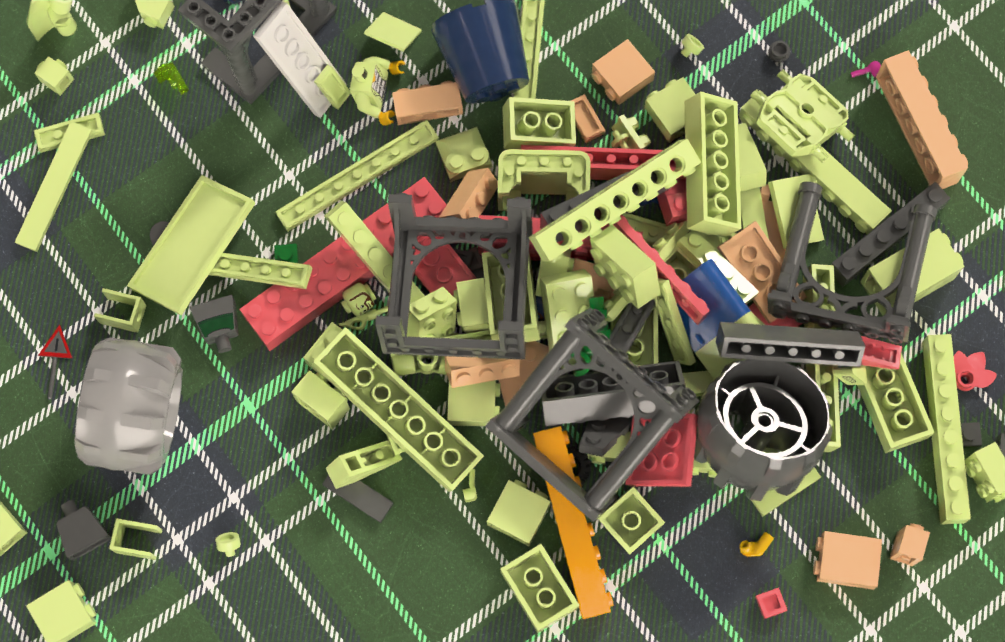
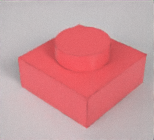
[755,588,787,619]

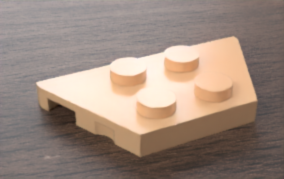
[499,341,549,406]

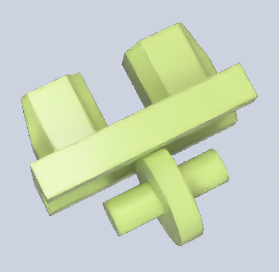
[611,115,651,149]

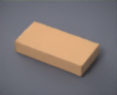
[571,94,606,143]

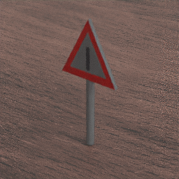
[38,325,73,399]

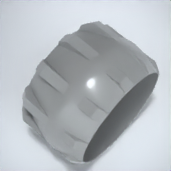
[75,337,183,475]

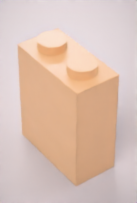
[813,531,882,589]

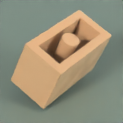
[889,523,930,566]

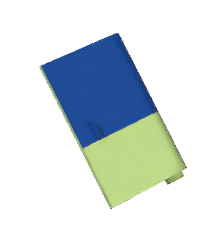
[677,258,761,380]

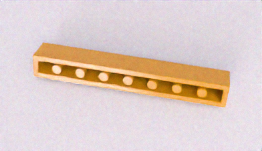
[533,426,614,619]

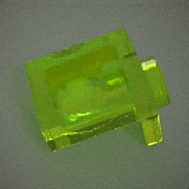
[153,61,189,95]

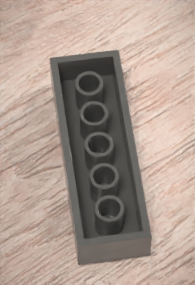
[542,361,686,426]

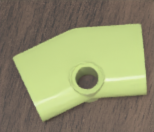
[27,0,77,41]
[390,333,460,376]

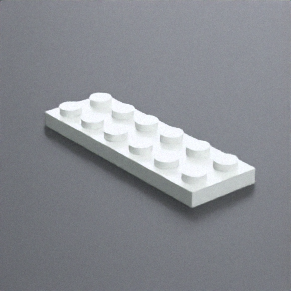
[253,1,347,118]

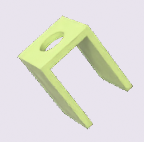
[94,288,147,333]
[109,519,162,560]

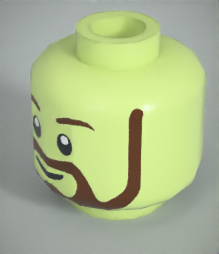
[341,282,376,316]

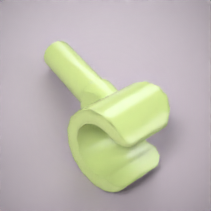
[463,469,477,503]

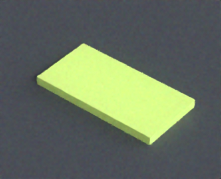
[127,175,256,316]

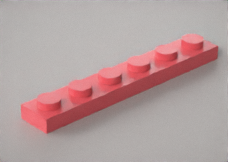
[605,215,710,325]

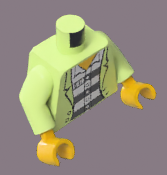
[350,56,405,126]

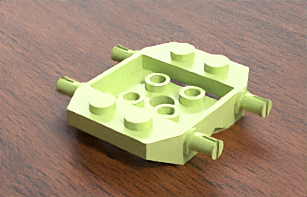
[750,69,855,163]

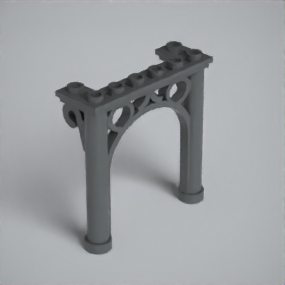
[767,182,938,343]

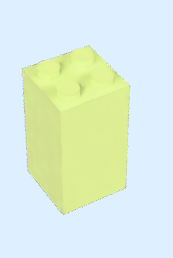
[860,228,965,316]

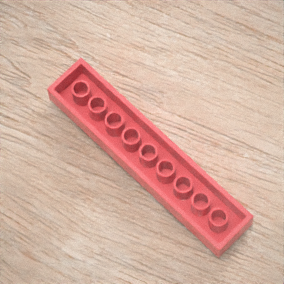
[240,177,447,351]

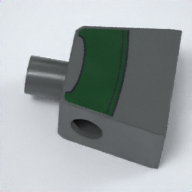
[190,295,239,353]

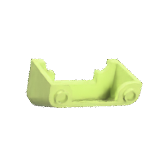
[498,149,590,211]

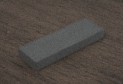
[322,475,394,523]

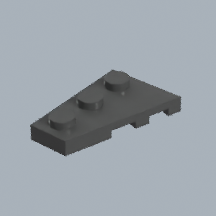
[579,416,633,457]

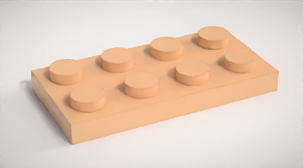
[717,221,807,323]

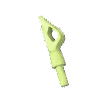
[339,306,388,330]

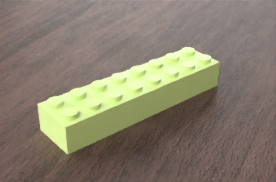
[311,327,484,492]

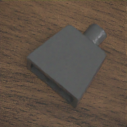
[56,500,112,561]

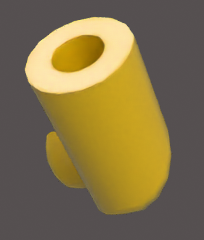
[739,532,774,557]

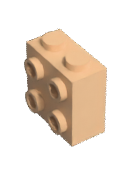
[591,39,655,105]

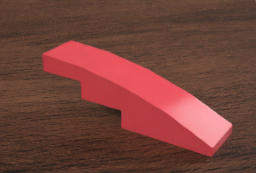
[861,336,902,370]

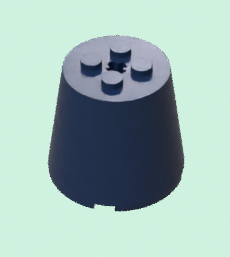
[431,0,529,104]

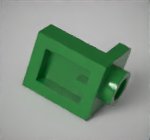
[274,243,299,263]

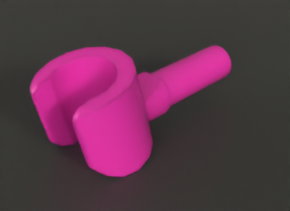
[850,61,881,77]

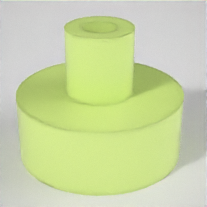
[681,34,704,57]
[216,532,241,557]

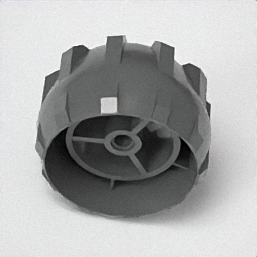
[694,359,833,501]

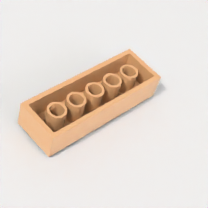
[876,50,968,189]

